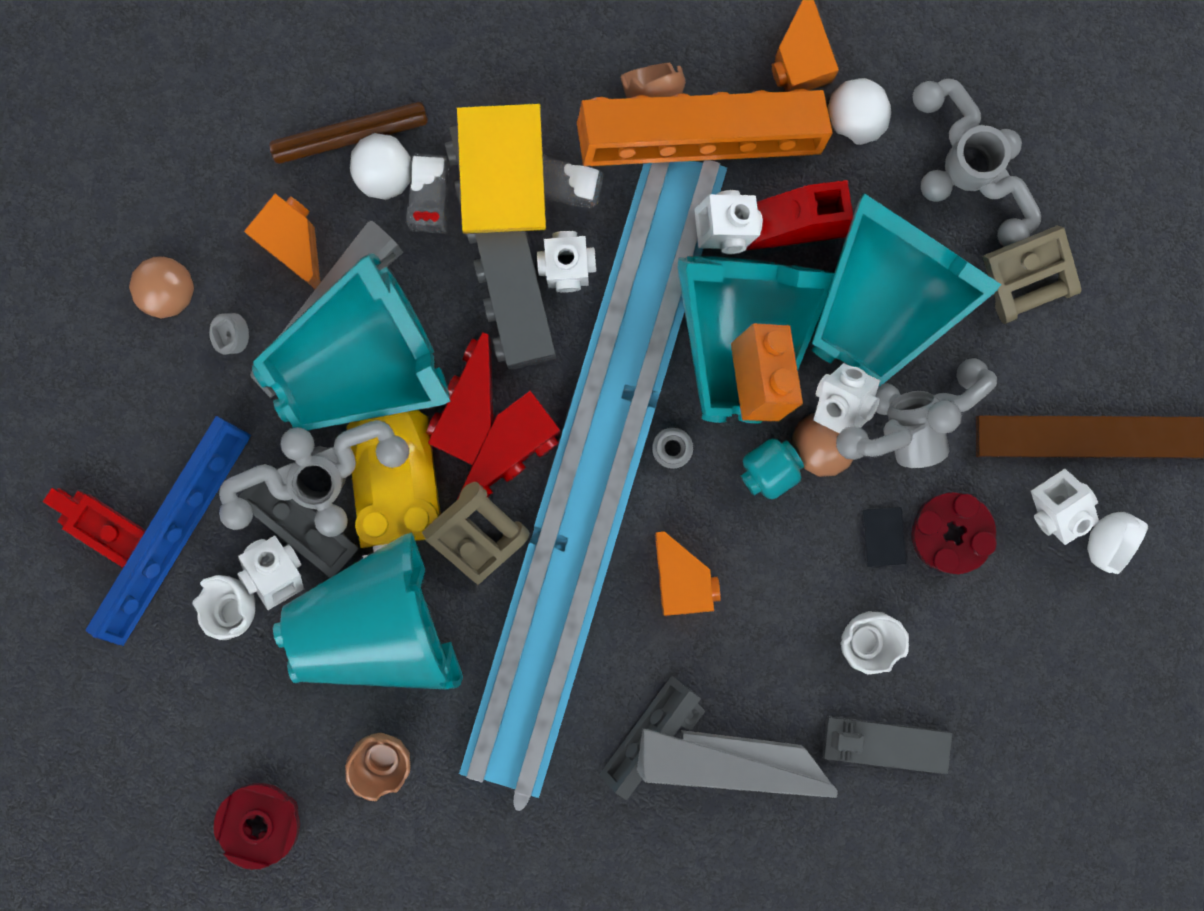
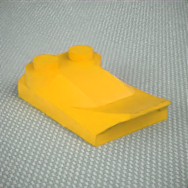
[346,410,441,548]

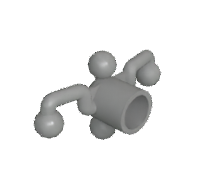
[913,79,1041,247]
[836,358,998,468]
[219,420,409,537]

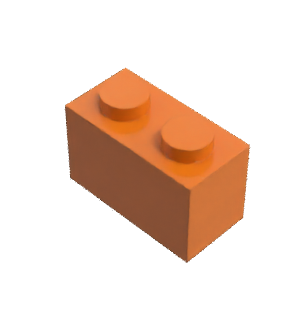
[731,323,803,421]

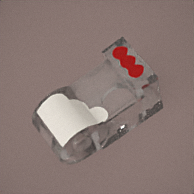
[406,154,449,233]
[543,155,604,208]

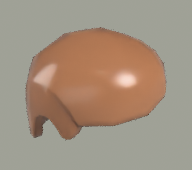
[620,63,686,98]
[129,257,194,318]
[791,413,853,477]
[345,733,411,801]

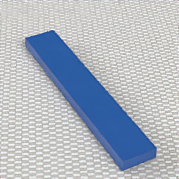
[86,416,252,646]

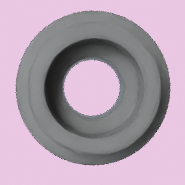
[652,428,693,469]

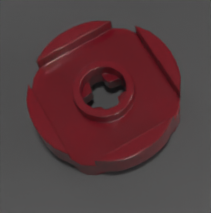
[911,492,997,574]
[213,783,300,870]

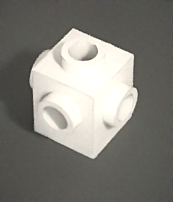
[694,190,763,254]
[537,231,596,292]
[814,363,880,433]
[1031,469,1099,545]
[237,536,304,610]

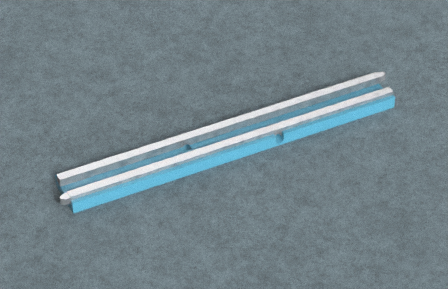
[459,160,728,811]

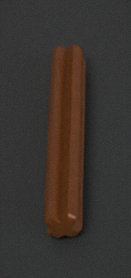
[269,102,428,164]

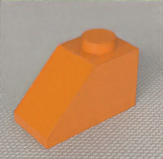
[771,0,839,92]
[244,193,320,289]
[655,532,720,616]

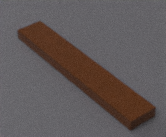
[976,415,1204,458]

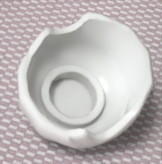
[828,78,891,144]
[350,133,412,200]
[1087,512,1148,574]
[193,575,255,640]
[841,611,909,675]

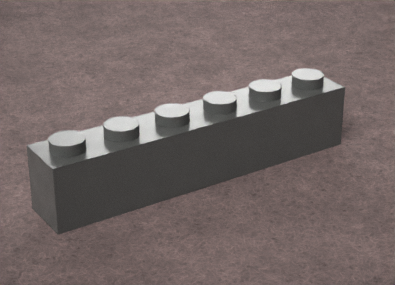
[445,126,556,370]

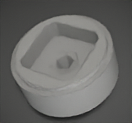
[209,313,249,355]

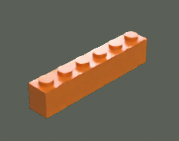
[577,89,833,166]

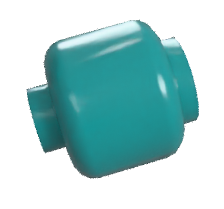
[740,439,804,499]

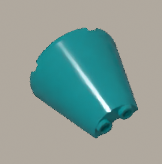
[811,193,1001,386]
[252,253,450,430]
[678,256,834,424]
[273,532,463,690]

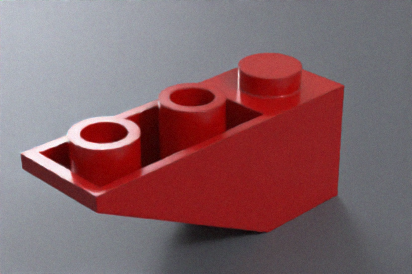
[745,180,853,251]
[426,332,493,466]
[457,391,561,500]

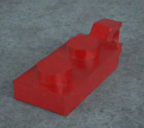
[43,488,146,568]

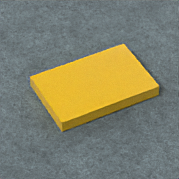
[457,104,546,234]

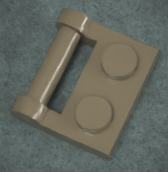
[982,225,1081,324]
[422,482,530,585]

